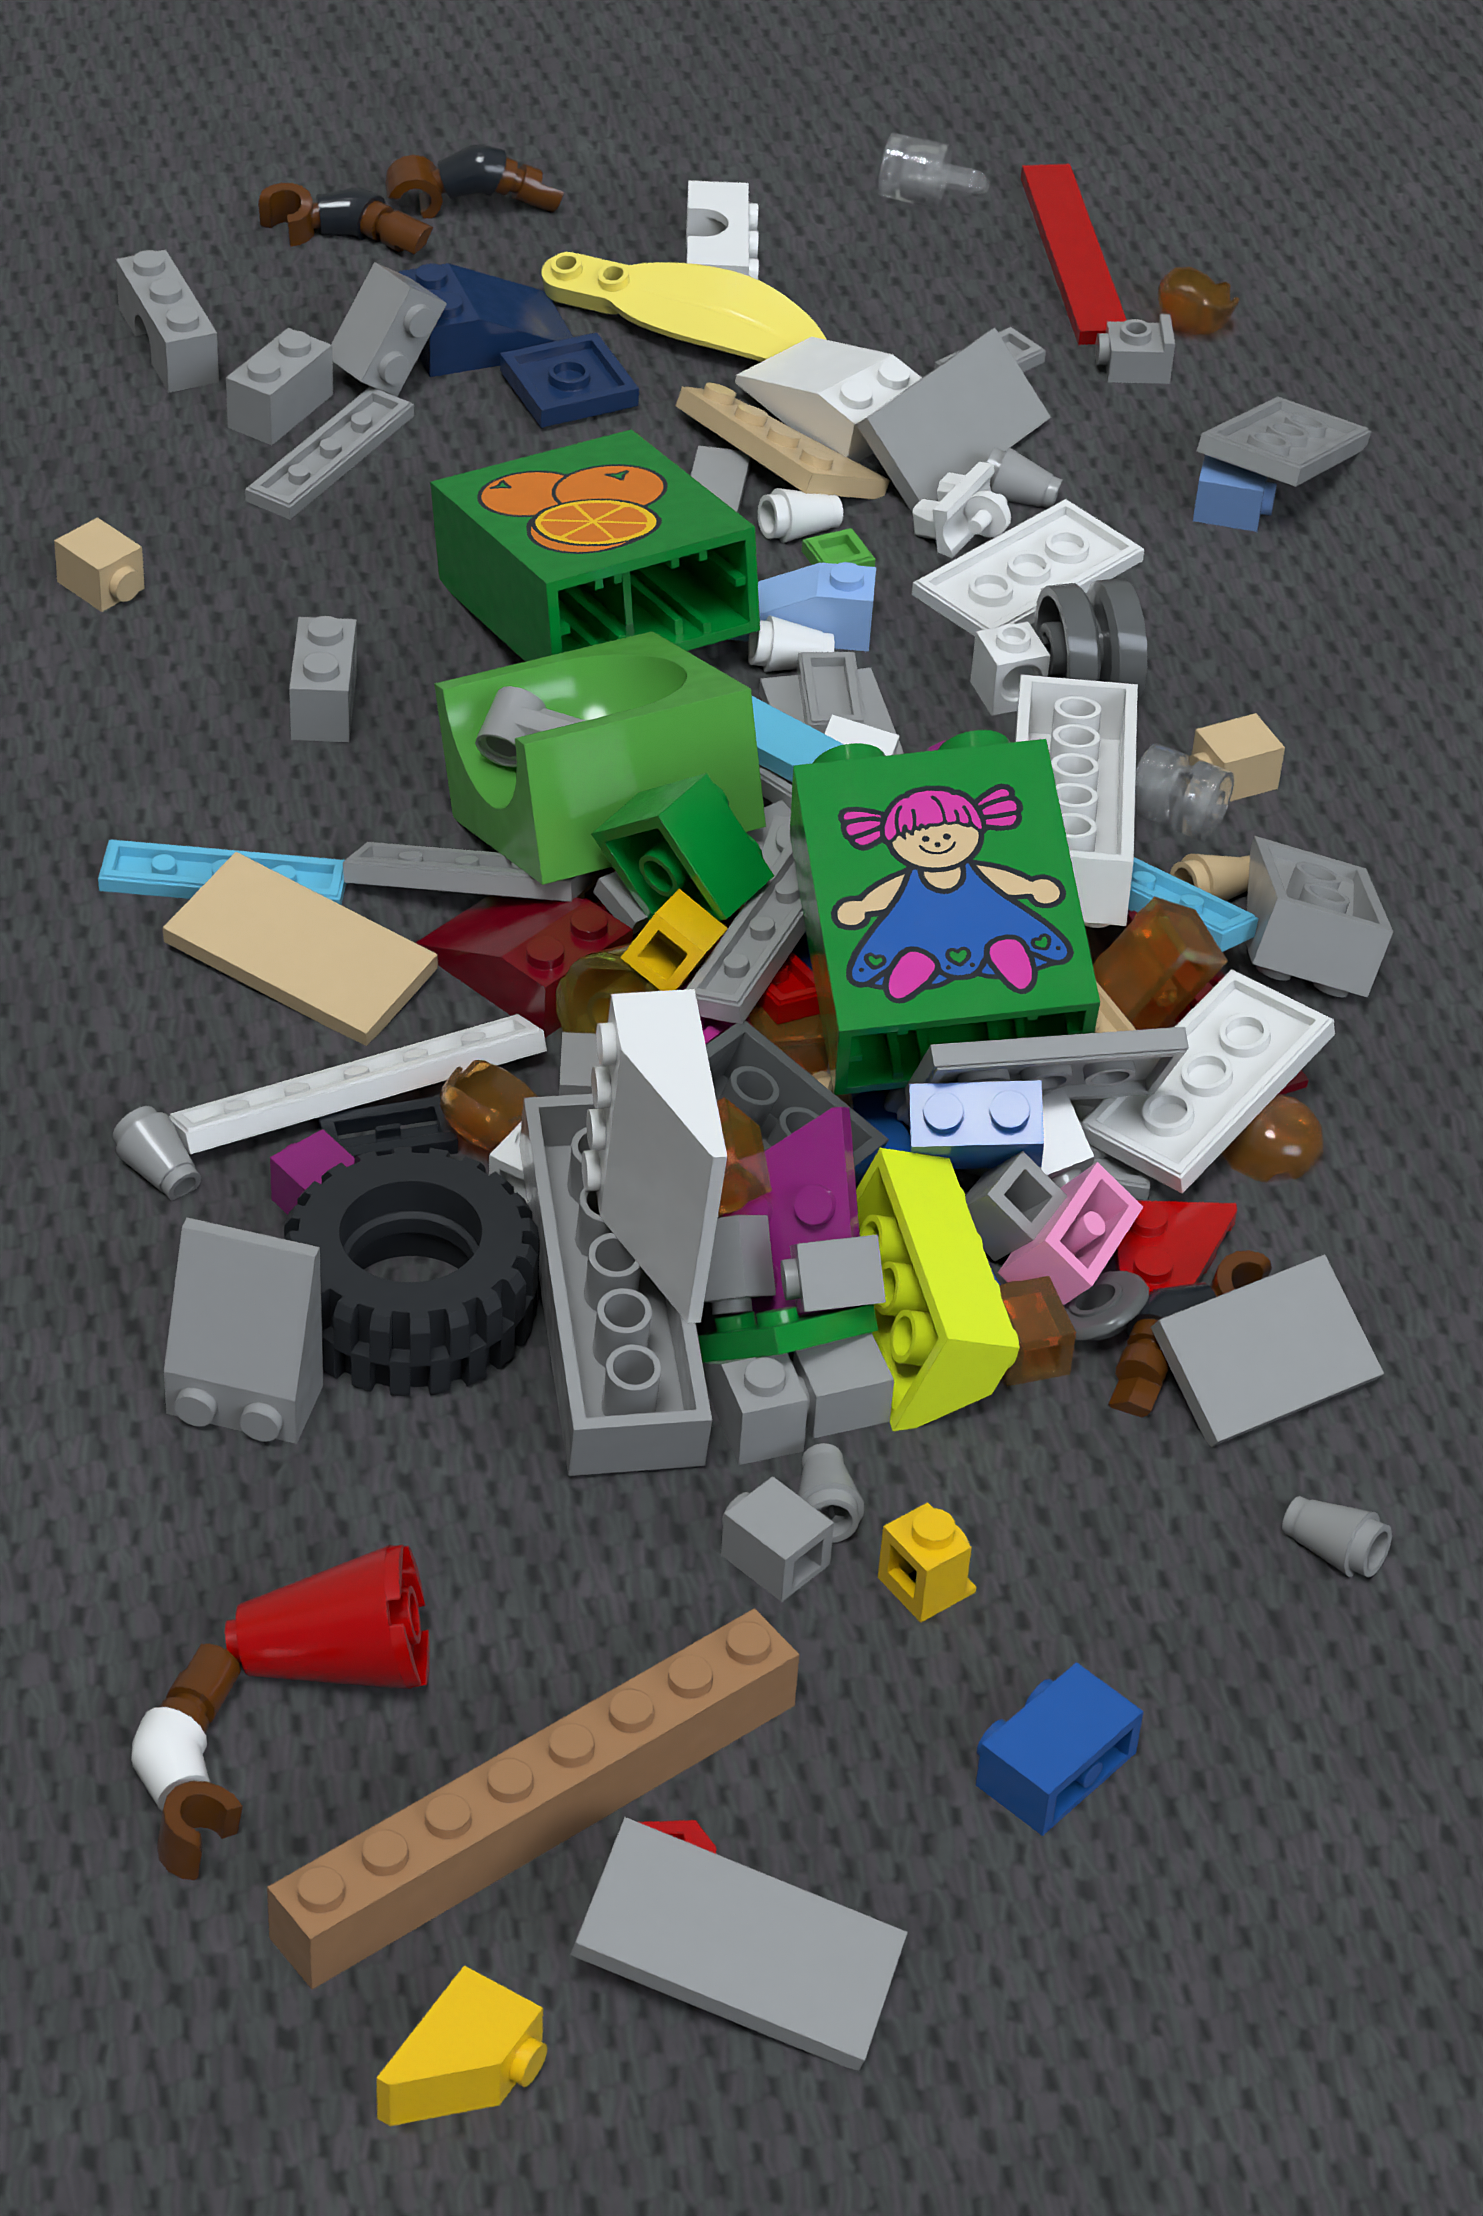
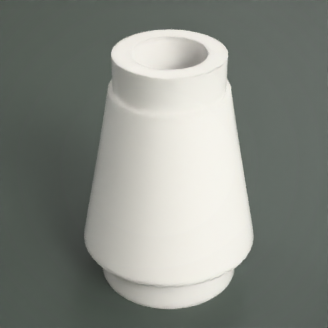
[758,488,843,543]
[748,616,835,672]

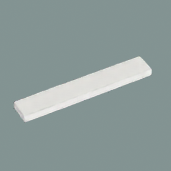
[169,1014,547,1154]

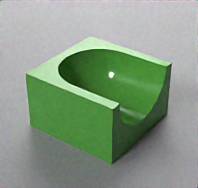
[434,631,766,885]

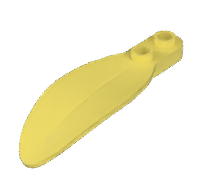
[542,252,827,362]

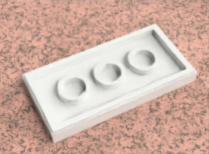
[912,499,1144,636]
[1080,969,1335,1193]

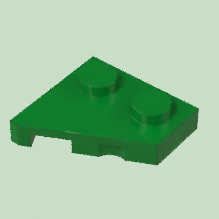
[698,1304,878,1363]

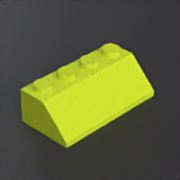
[856,1148,1020,1431]

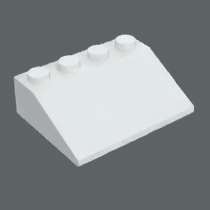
[582,989,727,1323]

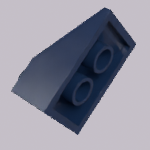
[399,263,573,377]

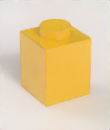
[620,889,728,991]

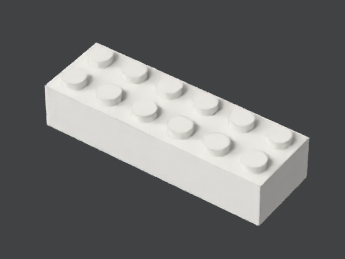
[1014,675,1138,928]

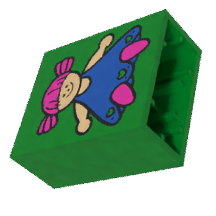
[790,730,1100,1095]

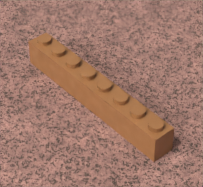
[267,1608,799,1989]

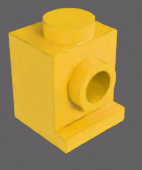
[878,1502,977,1623]

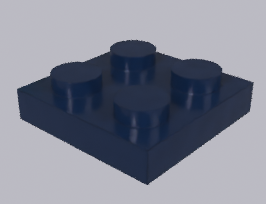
[500,332,639,428]

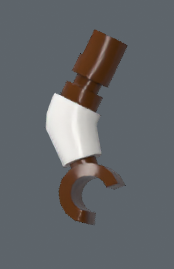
[132,1643,243,1880]

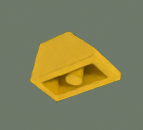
[376,1966,547,2126]

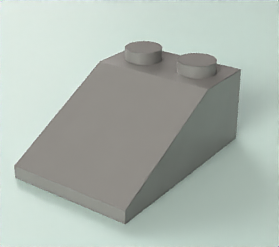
[1245,836,1393,998]
[164,1218,323,1444]

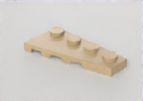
[676,383,890,499]

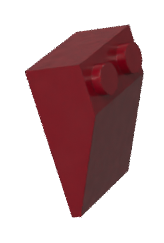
[415,895,633,1038]

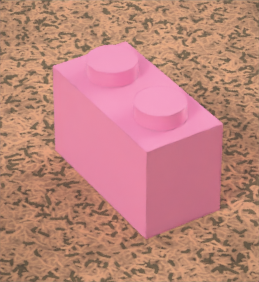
[998,1162,1143,1318]

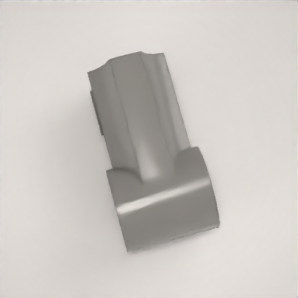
[475,686,586,767]

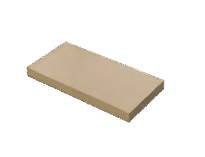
[163,852,438,1046]

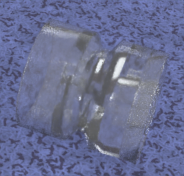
[1135,743,1234,843]

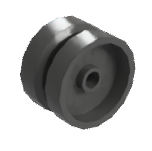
[1034,578,1147,701]

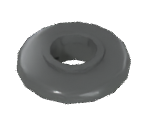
[1050,1271,1149,1341]

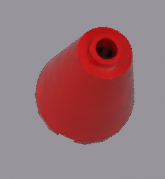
[225,1544,430,1689]

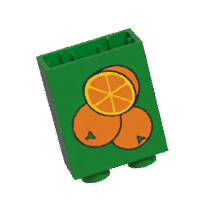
[430,429,760,662]

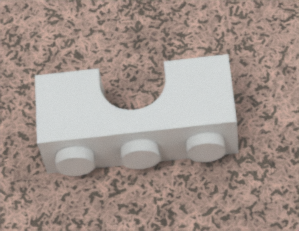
[686,181,759,280]

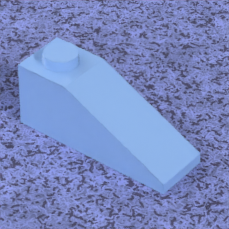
[730,562,876,651]

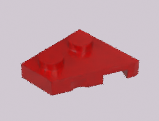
[1114,1200,1237,1293]

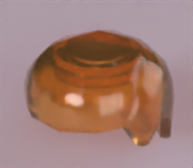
[1158,267,1240,335]
[440,1060,538,1151]
[1221,1094,1324,1182]

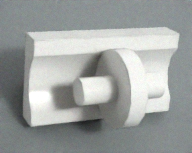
[912,461,1011,558]

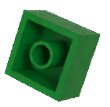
[591,773,774,921]

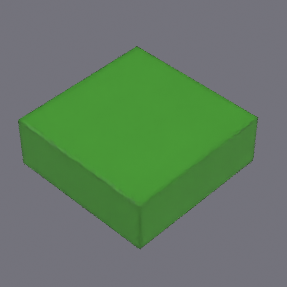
[802,528,876,567]

